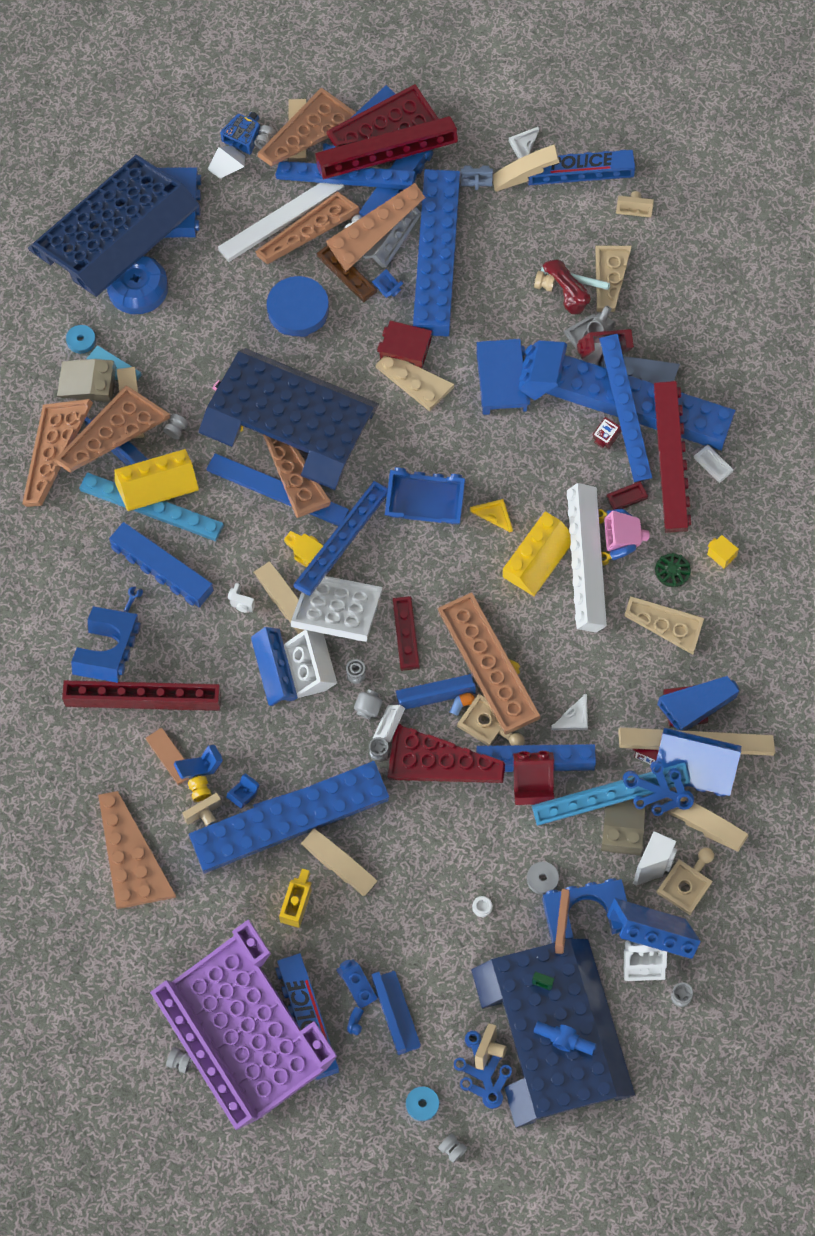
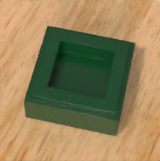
[532,971,554,990]

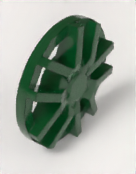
[655,553,691,587]

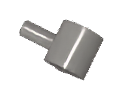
[587,306,615,333]

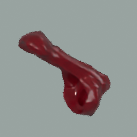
[543,259,591,315]

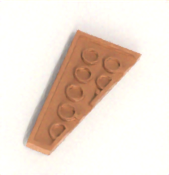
[257,88,356,166]
[55,385,170,473]
[22,399,93,507]
[98,791,176,909]

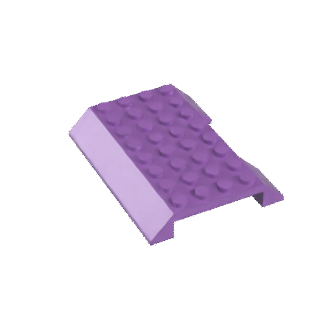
[150,920,337,1130]

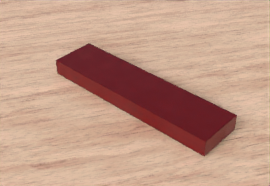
[392,596,420,671]

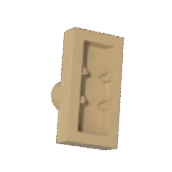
[616,191,654,218]
[182,793,222,827]
[475,1023,507,1070]

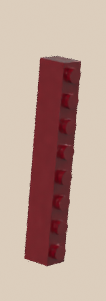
[315,116,458,180]
[654,381,691,533]
[62,680,221,711]

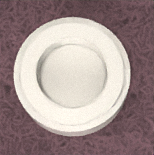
[472,896,493,917]

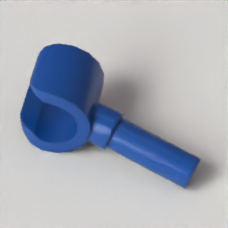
[124,586,143,612]

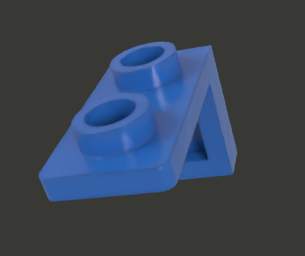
[174,745,223,779]
[336,959,377,1009]

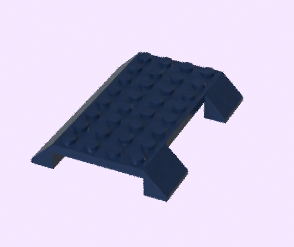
[198,348,379,490]
[471,939,635,1128]

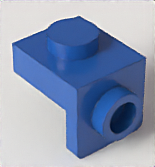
[372,269,403,298]
[226,773,259,809]

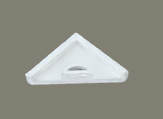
[509,127,539,159]
[551,694,588,730]

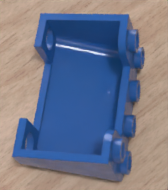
[385,467,466,525]

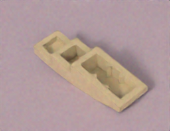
[493,144,560,192]
[254,561,304,634]
[667,798,748,852]
[300,829,377,896]

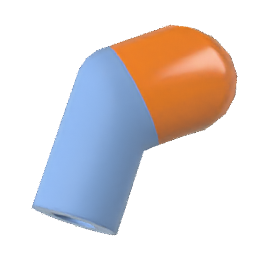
[450,693,475,716]

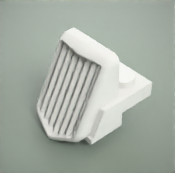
[624,940,667,981]

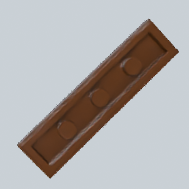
[316,245,377,303]

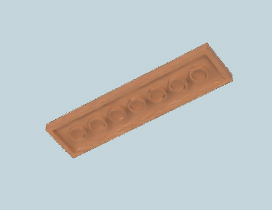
[437,592,540,735]

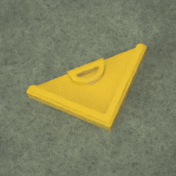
[470,499,513,532]

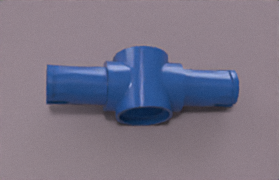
[534,1021,597,1056]

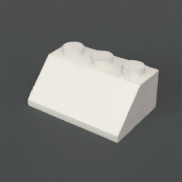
[284,630,337,698]
[633,832,678,886]

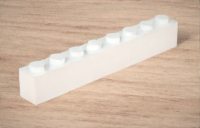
[567,483,607,632]

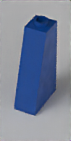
[657,676,739,731]

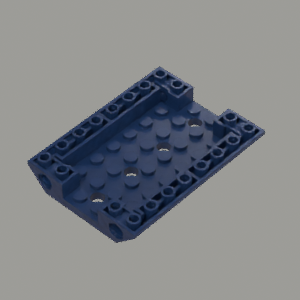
[28,155,200,297]

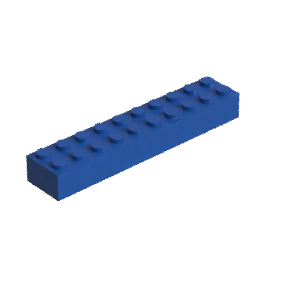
[413,169,460,337]
[547,355,735,451]
[189,761,389,874]

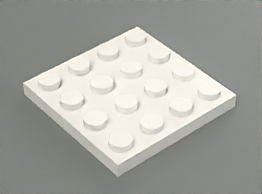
[291,576,383,642]

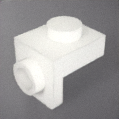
[228,583,255,613]

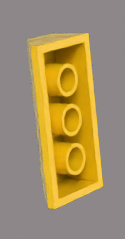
[114,449,199,511]
[503,511,571,597]

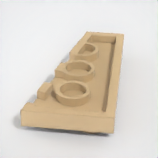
[595,246,632,312]
[376,356,454,411]
[625,596,704,655]

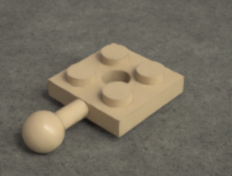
[457,694,525,746]
[656,848,714,915]

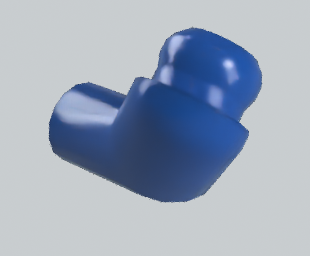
[347,1007,364,1035]

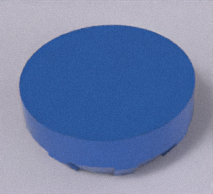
[106,256,168,314]
[267,276,329,337]

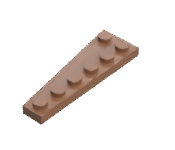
[326,183,425,272]
[255,192,360,265]
[263,434,331,518]

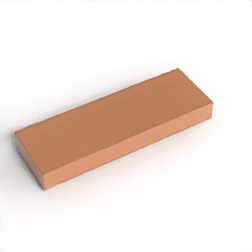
[145,728,189,785]
[555,889,570,954]

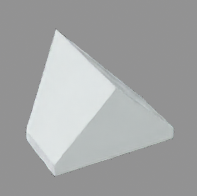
[208,146,245,179]

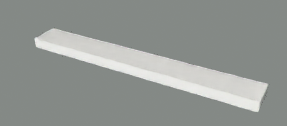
[218,183,345,262]

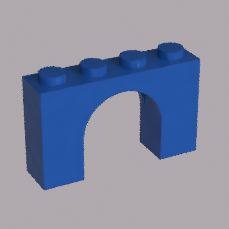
[158,167,201,238]
[71,606,141,683]
[542,878,627,943]

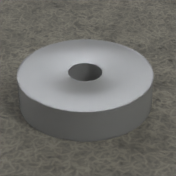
[527,862,559,895]

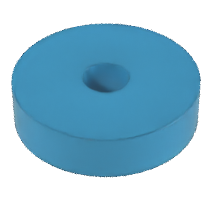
[66,325,96,354]
[406,1086,439,1121]

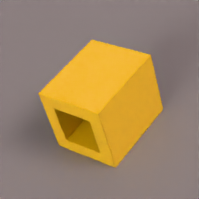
[707,535,739,569]

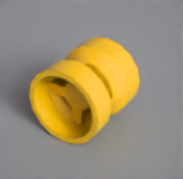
[188,776,212,802]

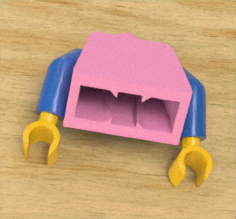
[598,509,650,566]

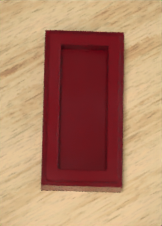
[606,481,648,510]

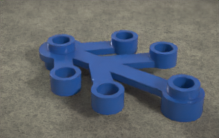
[623,761,694,816]
[454,1031,512,1109]

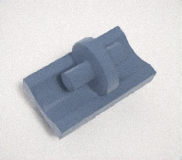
[461,166,493,190]

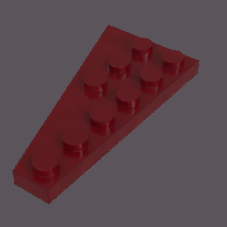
[326,84,439,147]
[387,724,506,783]

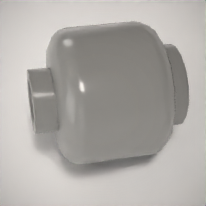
[354,689,382,720]

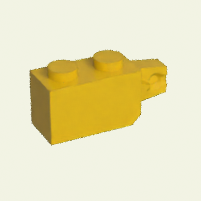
[284,531,323,567]
[279,869,312,928]

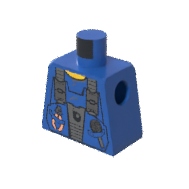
[220,112,260,155]

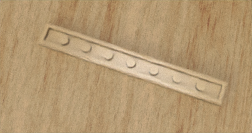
[618,727,775,756]

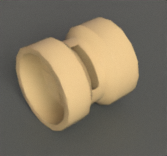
[534,270,555,292]

